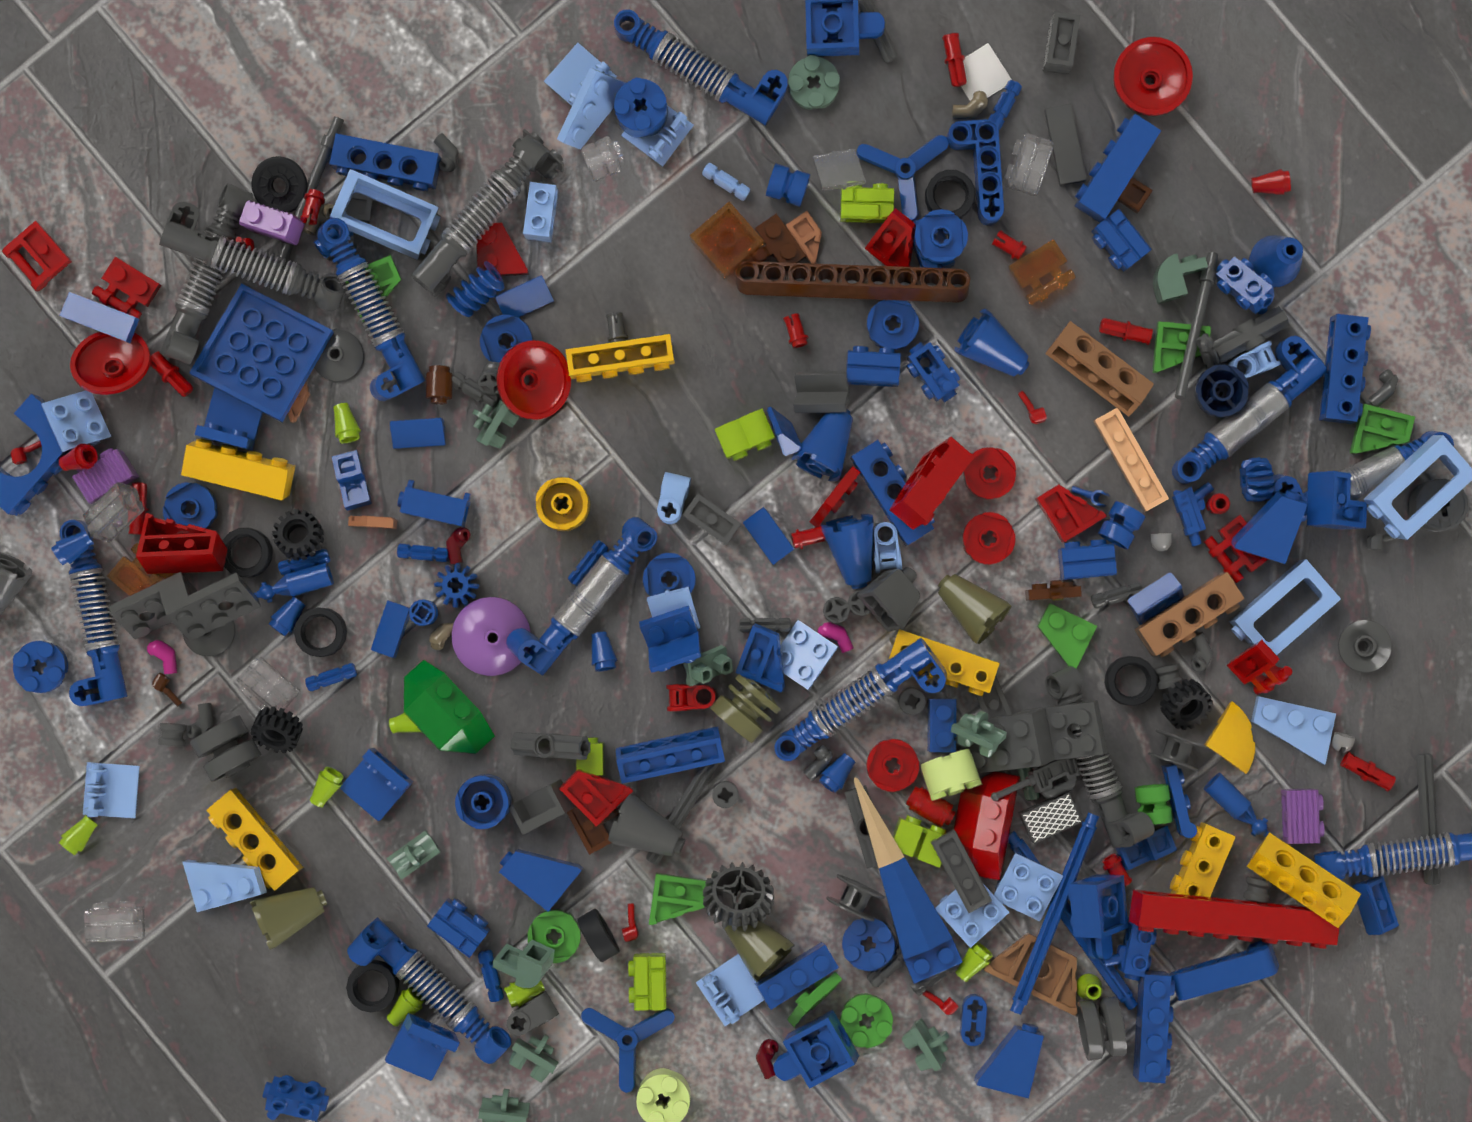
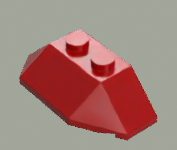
[954,771,1020,881]

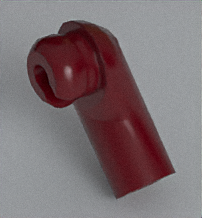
[446,527,471,565]
[756,1039,779,1079]

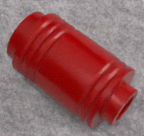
[906,786,956,828]

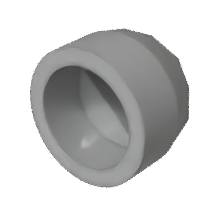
[1150,533,1172,551]
[1332,732,1355,753]

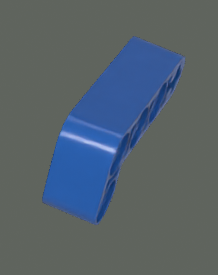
[947,119,1004,226]
[1169,940,1279,1001]

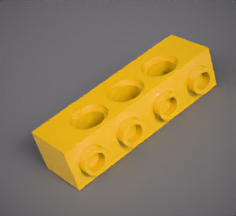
[206,788,304,891]
[1247,832,1361,928]

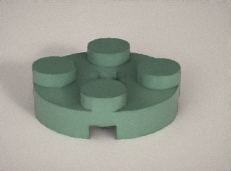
[788,55,840,110]

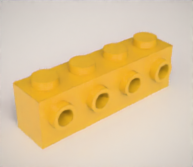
[565,334,675,382]
[181,438,295,500]
[889,629,1000,697]
[1170,822,1235,932]

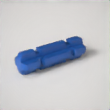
[988,80,1022,130]
[568,540,608,586]
[397,544,449,562]
[278,549,330,576]
[305,663,357,691]
[478,950,504,1002]

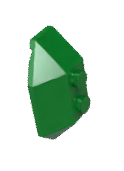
[403,660,495,754]

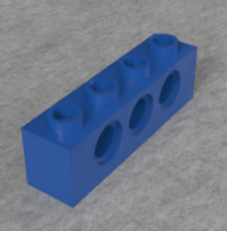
[330,134,442,191]
[850,440,935,546]

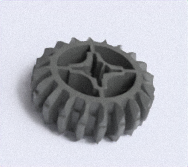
[703,862,774,932]

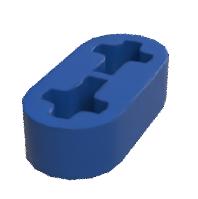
[960,994,987,1046]

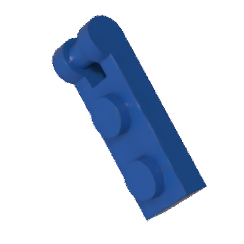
[1161,763,1197,838]

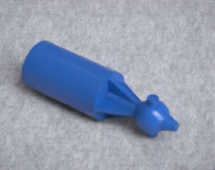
[254,562,334,603]
[1203,773,1269,837]

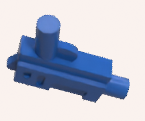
[1172,482,1214,547]

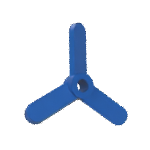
[856,135,949,221]
[581,1008,675,1093]

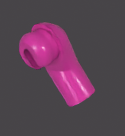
[818,622,854,653]
[147,640,177,674]

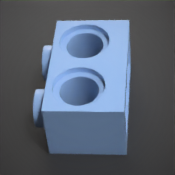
[523,182,559,243]

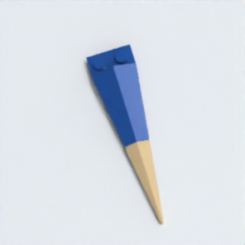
[854,777,963,984]

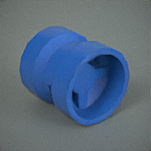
[409,600,439,626]

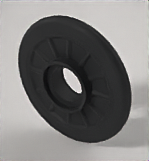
[251,156,307,213]

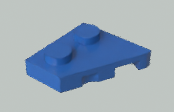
[735,623,785,692]

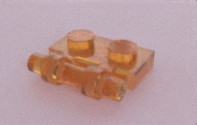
[1008,239,1076,305]
[107,542,175,596]

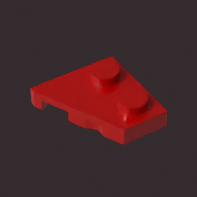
[476,222,529,277]
[809,466,861,527]

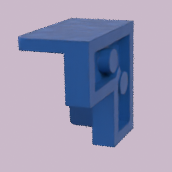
[1307,471,1367,529]

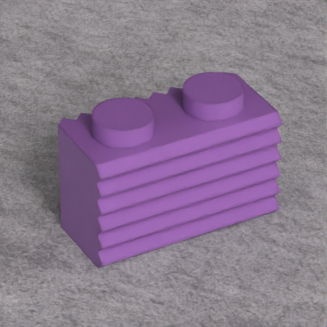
[239,200,305,245]
[72,448,139,505]
[1281,788,1324,844]

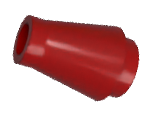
[1251,169,1291,195]
[59,443,98,471]

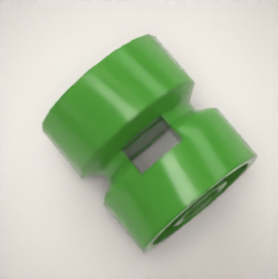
[1134,784,1173,825]

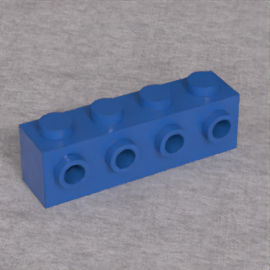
[1074,114,1161,223]
[1319,314,1371,424]
[1133,970,1175,1083]

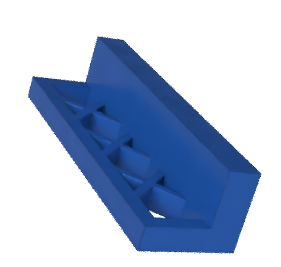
[616,726,725,784]

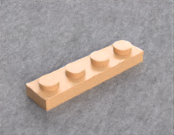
[1094,408,1169,512]

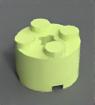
[921,749,982,801]
[636,1068,690,1122]

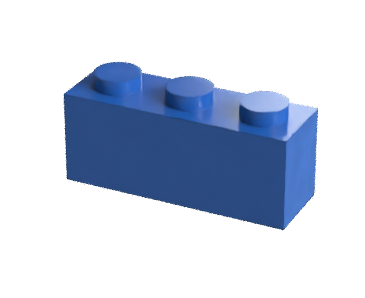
[754,942,839,1010]

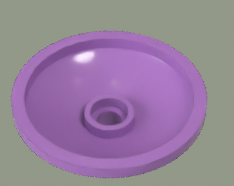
[451,597,530,676]

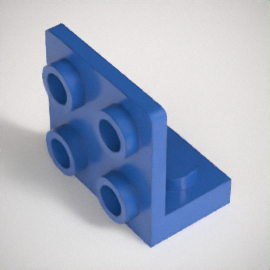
[195,388,263,451]
[639,605,701,673]
[340,748,414,821]
[385,1013,460,1081]

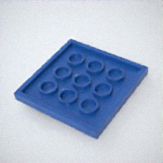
[189,283,334,423]

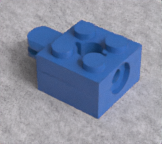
[805,0,885,57]
[1068,874,1129,959]
[774,1010,860,1089]

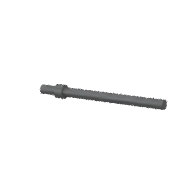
[278,116,344,265]
[1175,252,1218,400]

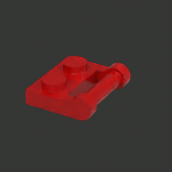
[2,220,72,292]

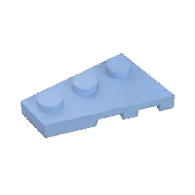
[557,67,626,150]
[1251,696,1336,765]
[183,860,267,912]

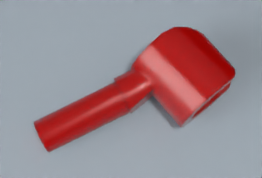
[236,237,255,251]
[1018,391,1047,424]
[11,441,42,465]
[622,903,639,942]
[922,990,959,1015]

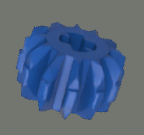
[1239,457,1275,502]
[434,563,480,608]

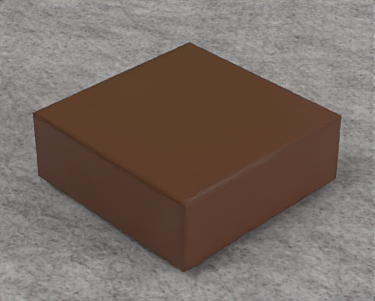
[1117,177,1153,213]

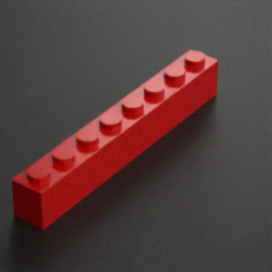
[1129,889,1340,949]

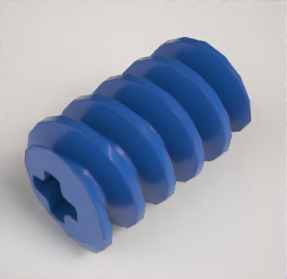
[446,261,505,317]

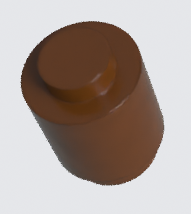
[426,365,453,405]

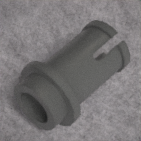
[606,312,628,343]

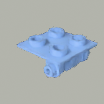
[544,43,617,106]
[621,105,694,167]
[41,390,111,452]
[781,620,838,690]
[83,762,140,818]
[994,853,1063,921]
[935,885,1009,948]
[696,954,764,1026]

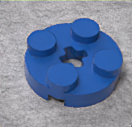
[914,209,968,264]
[866,300,919,350]
[480,314,533,363]
[163,482,218,529]
[643,553,696,596]
[13,641,68,693]
[842,918,896,971]

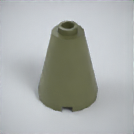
[938,574,1012,644]
[250,887,327,950]
[724,921,795,982]

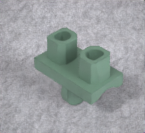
[472,400,519,449]
[683,645,733,687]
[951,711,1007,757]
[386,830,441,880]
[902,1018,949,1071]
[509,1034,559,1083]
[478,1088,530,1122]

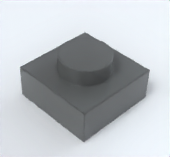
[346,193,372,223]

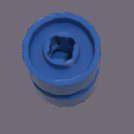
[765,163,811,207]
[1098,501,1146,550]

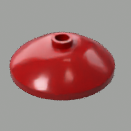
[1113,37,1193,116]
[70,332,151,395]
[497,340,571,420]

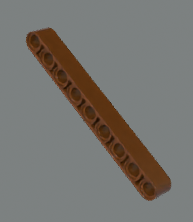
[735,261,970,303]

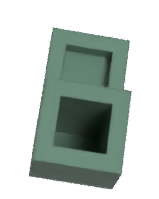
[1153,253,1208,304]
[493,939,555,988]

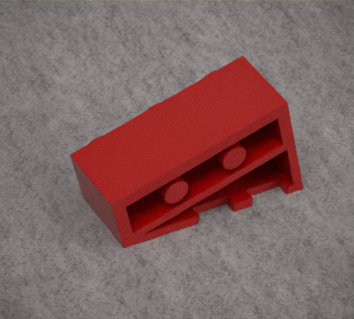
[889,437,975,530]
[136,513,227,574]

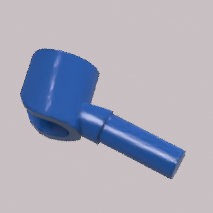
[1071,486,1110,507]

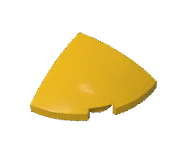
[1204,701,1255,774]

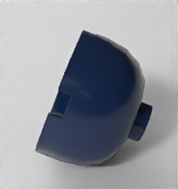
[1194,365,1249,418]

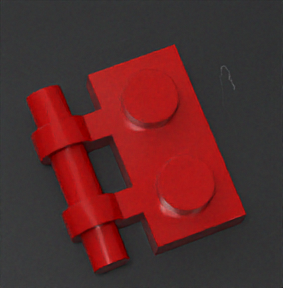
[92,257,162,319]
[1204,514,1268,583]
[1227,640,1292,695]

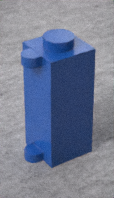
[397,480,471,527]

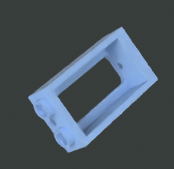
[329,169,441,260]
[1363,435,1472,540]
[1229,559,1341,655]

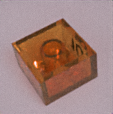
[689,201,764,280]

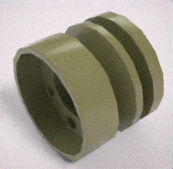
[710,674,781,743]

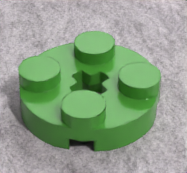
[528,909,581,963]
[840,993,893,1048]

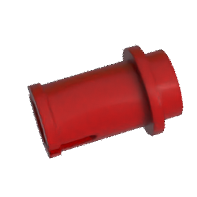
[300,189,325,225]
[992,230,1027,260]
[783,313,809,349]
[1206,493,1230,514]
[791,525,825,550]
[1102,853,1132,887]

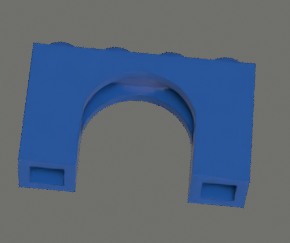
[0,394,72,516]

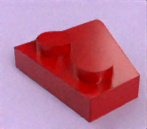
[864,208,916,267]
[1035,484,1107,543]
[559,769,633,827]

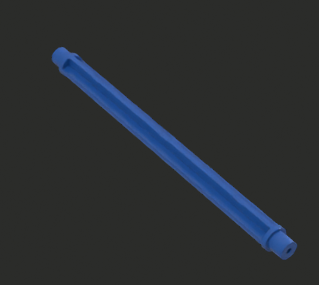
[1010,812,1099,1015]
[1008,831,1138,1010]

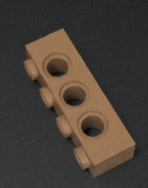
[1045,321,1154,417]
[1134,572,1245,658]

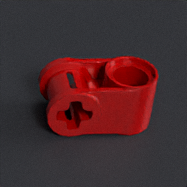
[666,684,717,711]

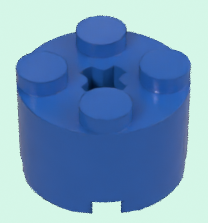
[614,78,668,138]
[455,774,512,829]

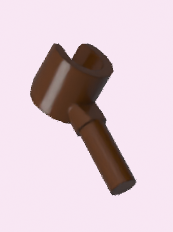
[152,673,182,707]

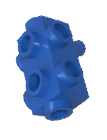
[1216,256,1274,314]
[906,342,960,403]
[1102,917,1157,981]
[263,1075,329,1122]

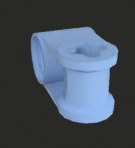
[1227,341,1281,379]
[657,472,691,524]
[873,522,902,573]

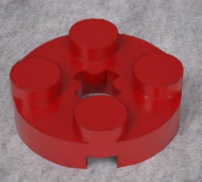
[963,447,1016,500]
[962,512,1016,565]
[866,739,919,792]

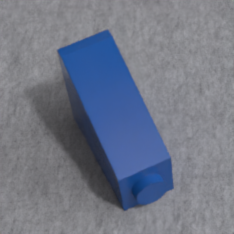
[1231,490,1308,564]
[499,849,583,912]
[974,1023,1044,1099]

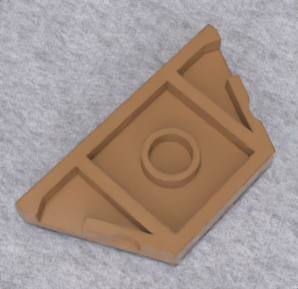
[983,933,1077,1016]

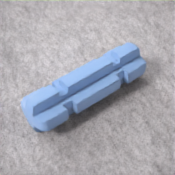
[702,163,750,201]

